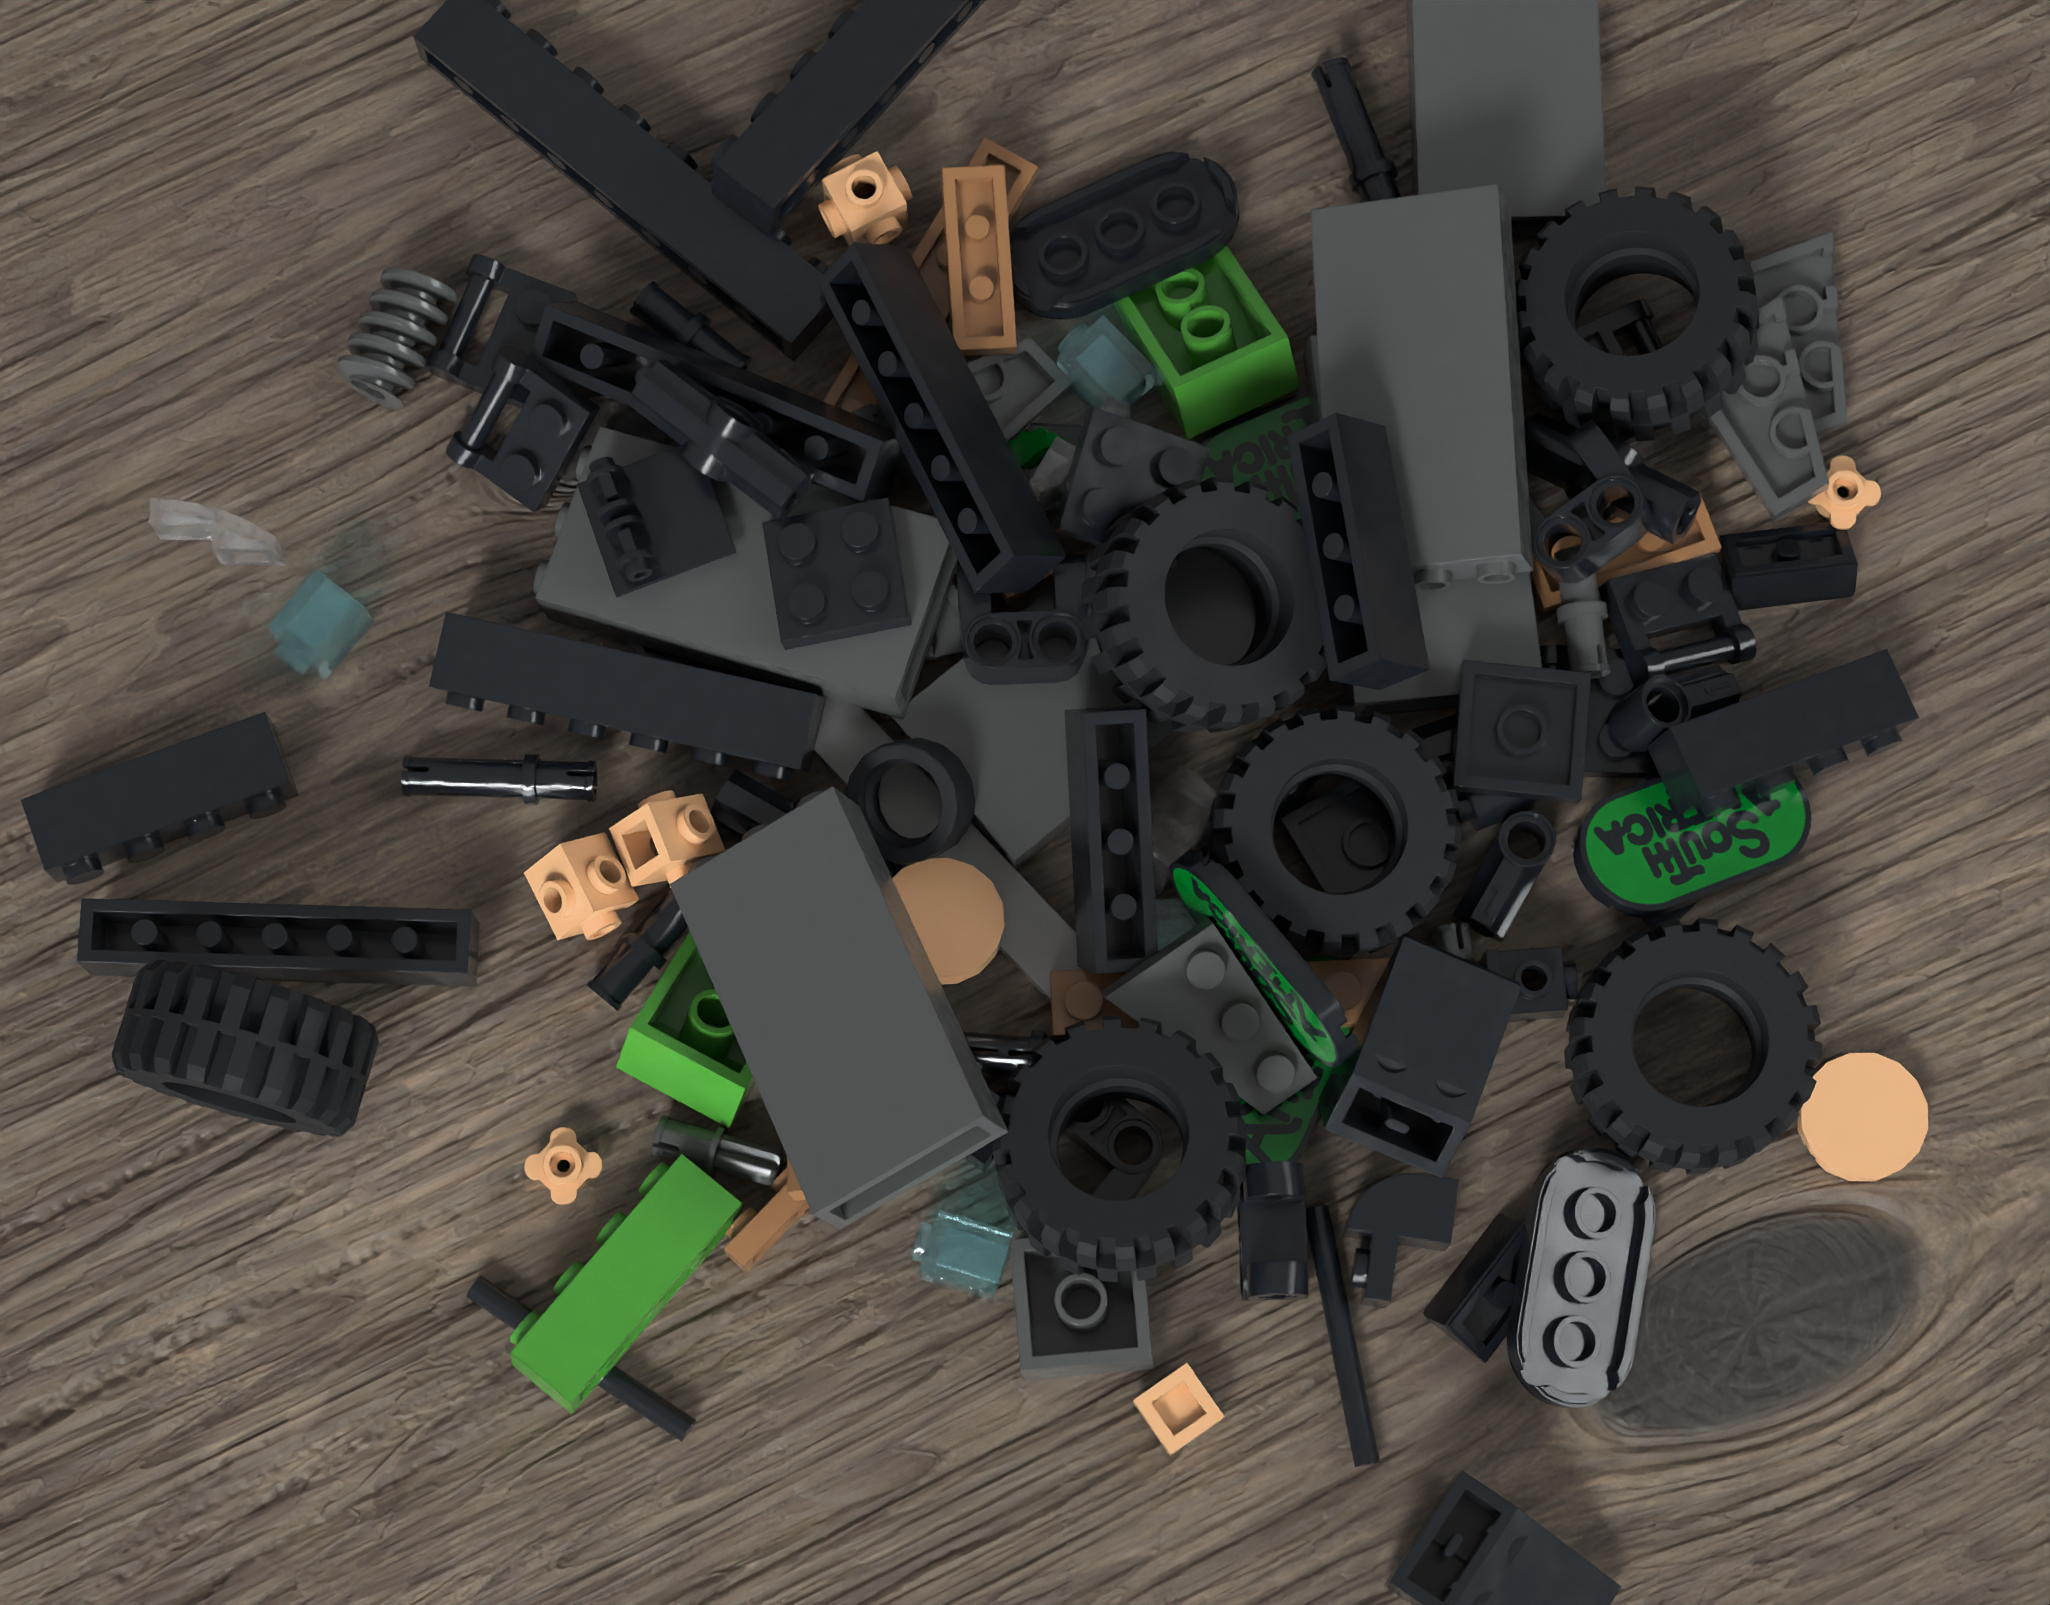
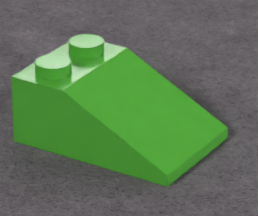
[1113,245,1300,440]
[616,932,756,1128]

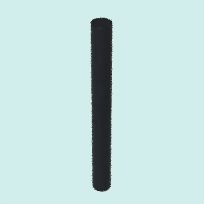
[1306,1205,1380,1467]
[466,1276,696,1442]

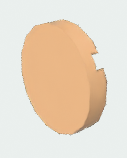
[892,858,1005,985]
[1798,1053,1928,1182]

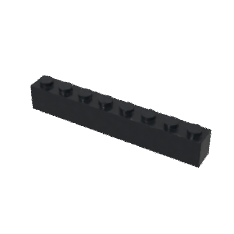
[413,0,834,362]

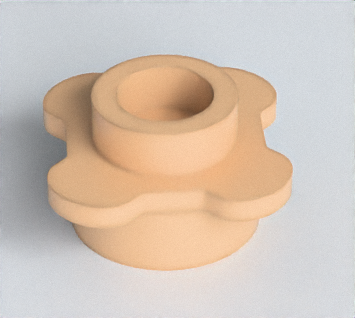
[1808,456,1881,530]
[524,1127,603,1205]

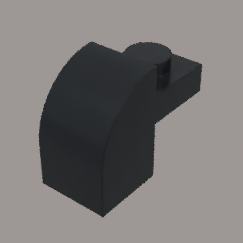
[1342,1173,1459,1308]

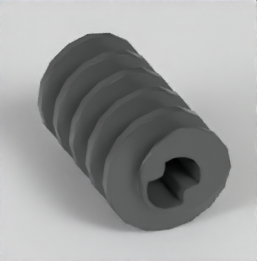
[336,267,459,410]

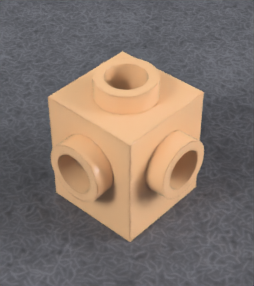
[818,151,913,246]
[609,790,725,888]
[524,832,639,940]

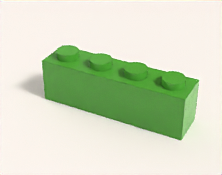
[510,1154,742,1414]

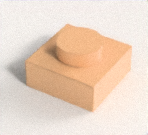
[1133,1363,1225,1456]

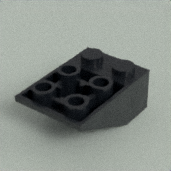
[1318,933,1521,1178]
[1384,1470,1622,1605]

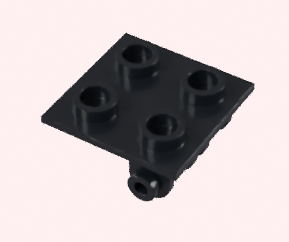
[577,445,737,597]

